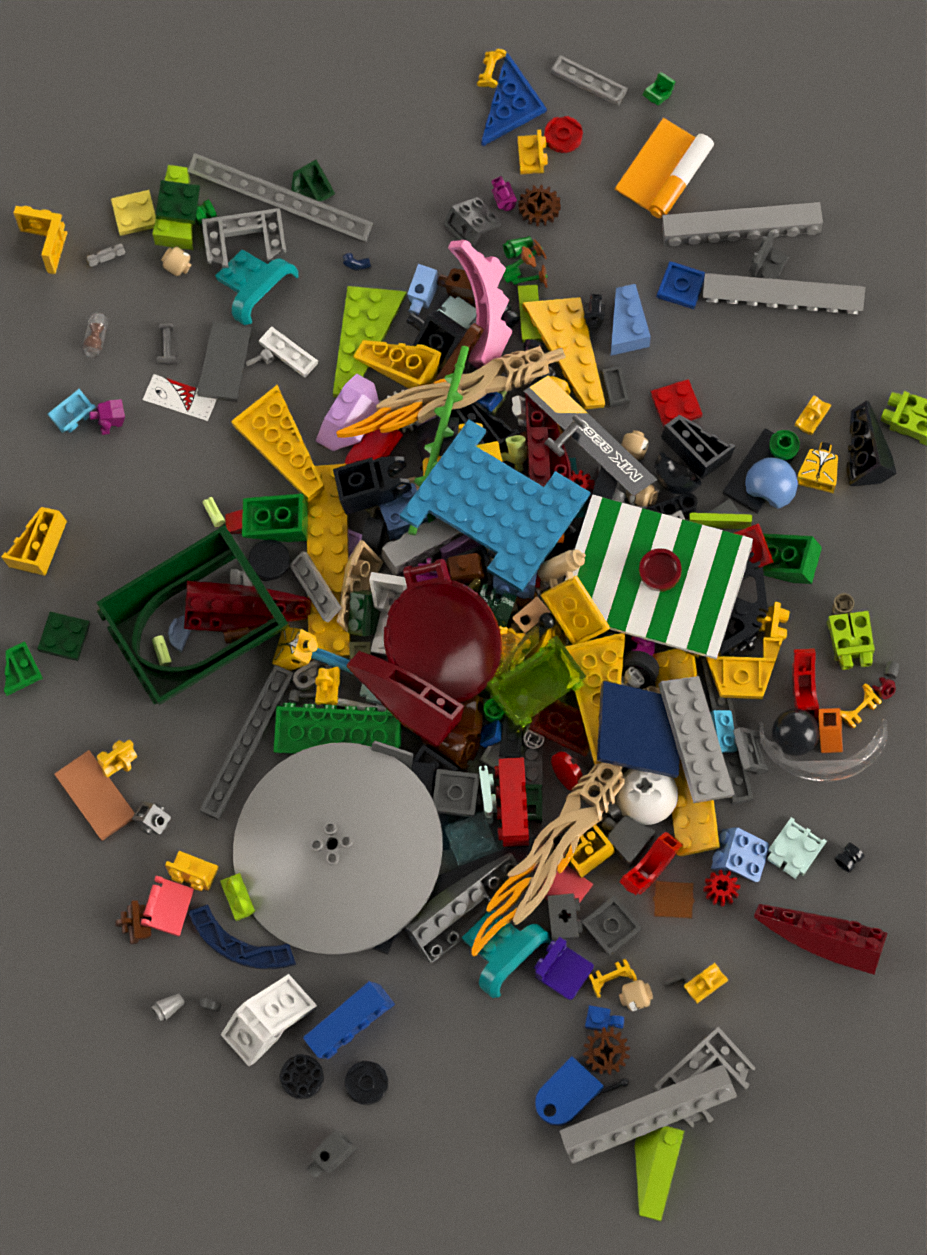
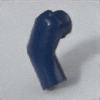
[343,253,371,271]

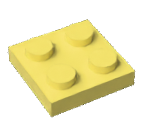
[111,190,156,236]

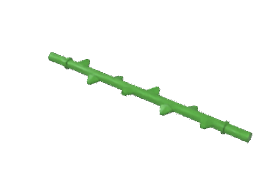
[408,346,469,536]

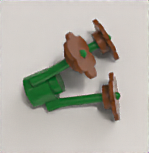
[503,239,548,288]

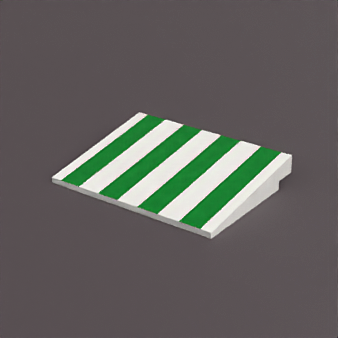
[565,494,753,660]

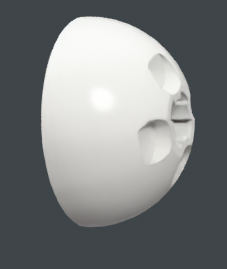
[615,768,678,825]

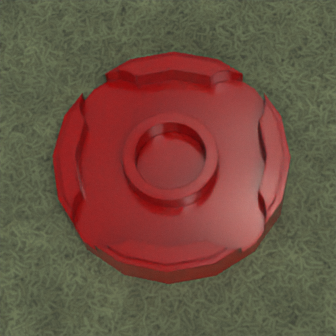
[544,116,583,153]
[551,751,583,791]

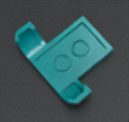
[215,249,299,325]
[462,910,553,998]

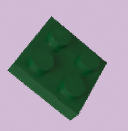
[156,180,200,224]
[38,611,90,661]

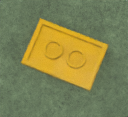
[541,575,610,645]

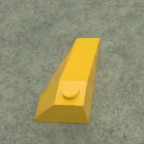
[353,340,441,389]

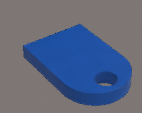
[535,1056,604,1126]

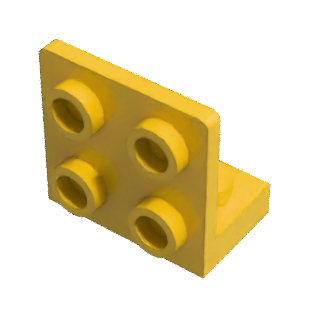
[165,851,219,891]

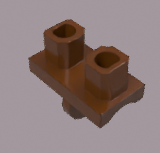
[115,901,151,944]

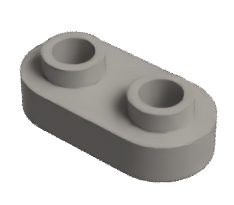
[293,660,332,690]

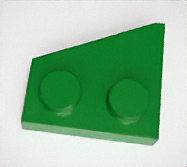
[4,641,43,696]

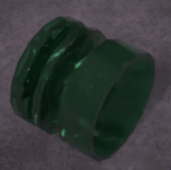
[477,583,517,628]

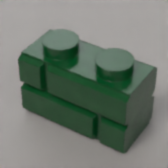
[348,590,379,636]

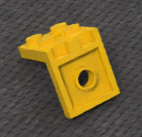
[14,206,67,274]

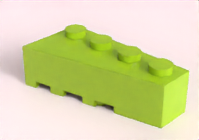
[153,165,194,251]

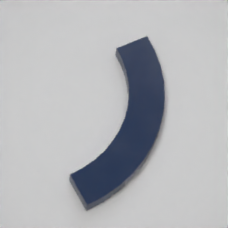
[188,905,296,969]

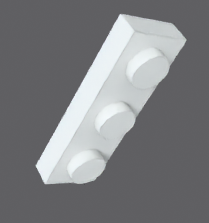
[259,326,318,378]

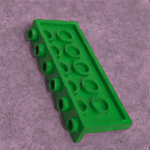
[274,703,402,754]

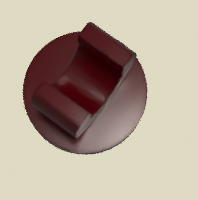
[872,677,896,699]

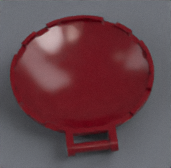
[384,559,502,702]

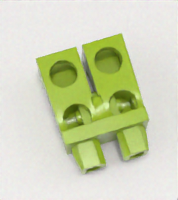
[881,391,927,446]
[827,611,875,670]

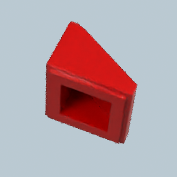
[225,509,243,534]

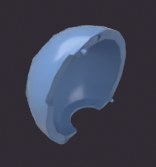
[745,458,798,509]

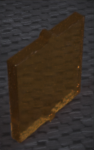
[653,881,695,919]

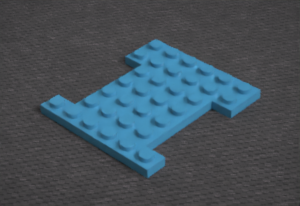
[400,420,590,592]

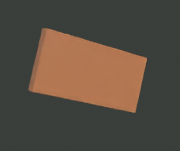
[54,750,135,841]

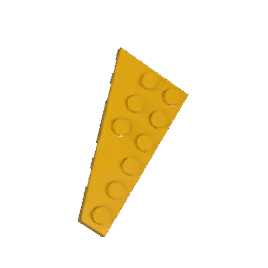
[522,297,605,410]
[231,385,325,501]
[564,633,625,764]

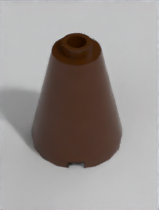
[421,726,481,770]

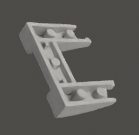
[202,208,286,268]
[652,1027,755,1127]

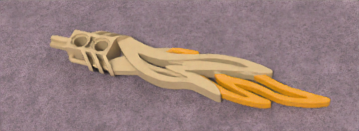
[336,346,566,438]
[472,762,624,957]

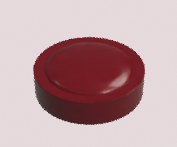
[639,548,682,591]

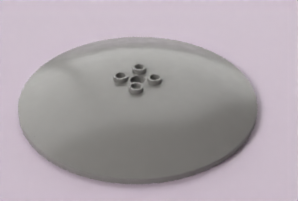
[233,743,443,955]

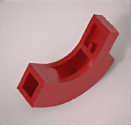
[792,648,819,724]
[619,832,682,895]

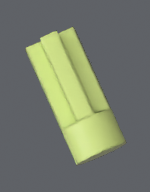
[203,497,226,527]
[152,635,172,666]

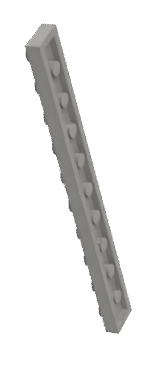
[188,153,373,241]

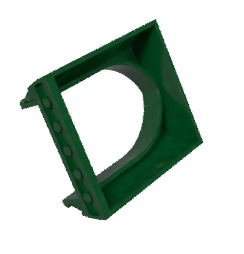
[96,525,289,706]

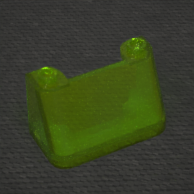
[486,635,586,727]

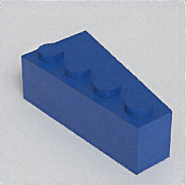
[303,981,395,1059]

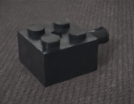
[406,310,467,369]

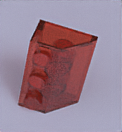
[528,694,590,757]

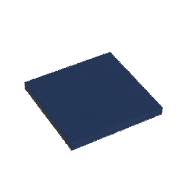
[597,681,680,778]

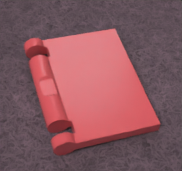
[538,866,593,916]
[141,876,194,937]

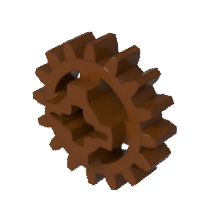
[518,185,561,227]
[583,1027,630,1075]

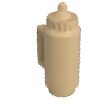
[537,549,586,588]

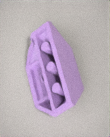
[316,374,379,452]

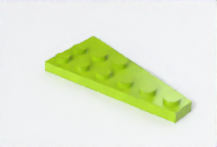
[333,286,407,398]

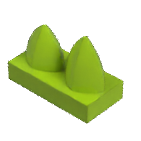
[220,873,255,921]

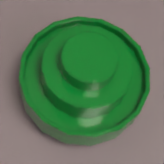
[769,430,800,460]

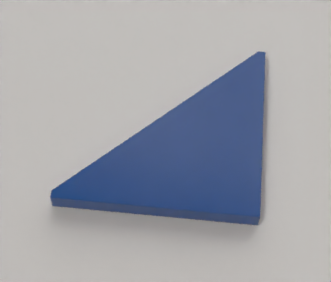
[481,53,547,146]

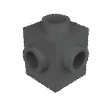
[132,801,171,835]

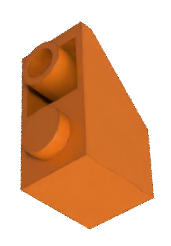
[819,708,843,753]

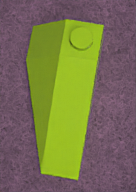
[635,1126,684,1222]

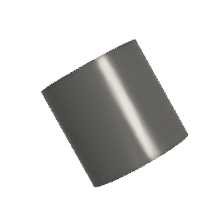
[884,661,900,679]

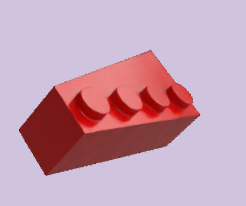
[495,757,529,847]

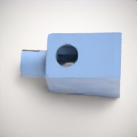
[407,264,439,315]

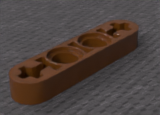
[433,323,484,384]

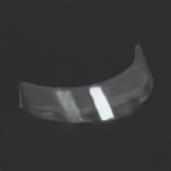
[757,719,888,782]

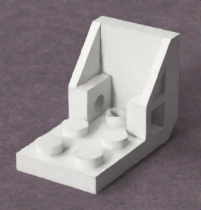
[369,572,407,656]
[221,974,317,1066]

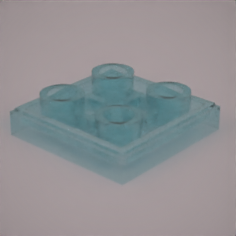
[443,811,498,867]

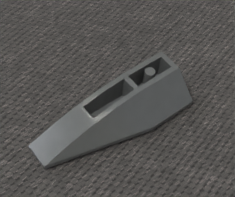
[403,853,518,964]

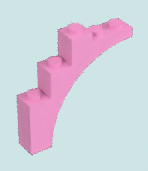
[448,240,512,369]

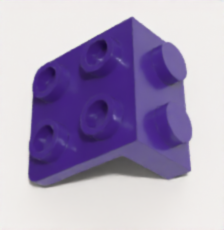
[534,937,594,1000]

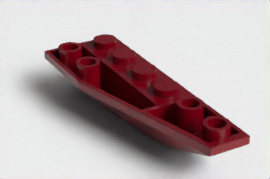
[525,393,571,487]
[184,581,312,632]
[346,651,464,748]
[754,904,888,975]

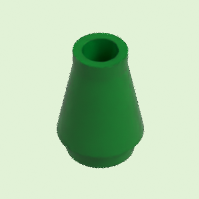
[503,236,534,259]

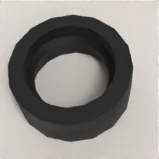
[622,650,659,689]

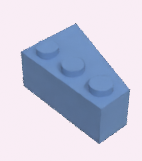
[611,284,651,355]

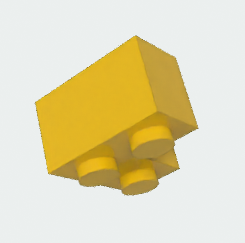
[566,824,615,878]

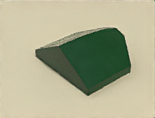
[291,159,335,202]

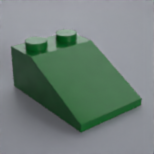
[242,493,308,542]
[755,534,822,584]

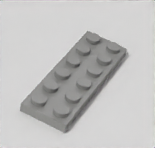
[658,676,734,803]

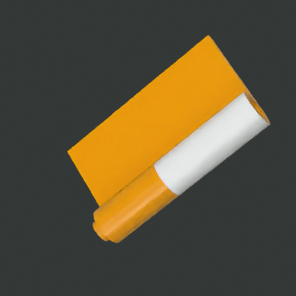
[615,118,714,218]

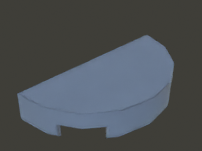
[168,615,191,653]

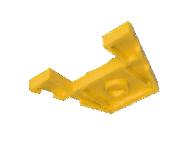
[706,637,782,699]

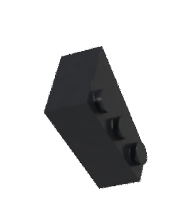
[450,402,520,453]
[661,415,736,479]

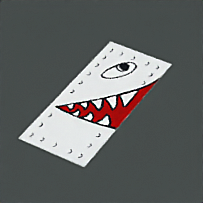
[143,374,217,421]

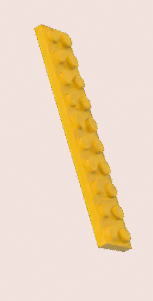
[306,464,351,661]
[653,648,720,857]

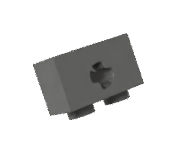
[548,893,583,940]

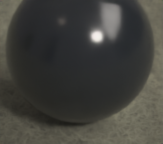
[772,708,820,756]

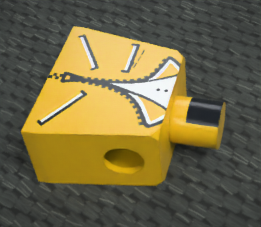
[797,442,838,494]
[272,627,318,671]

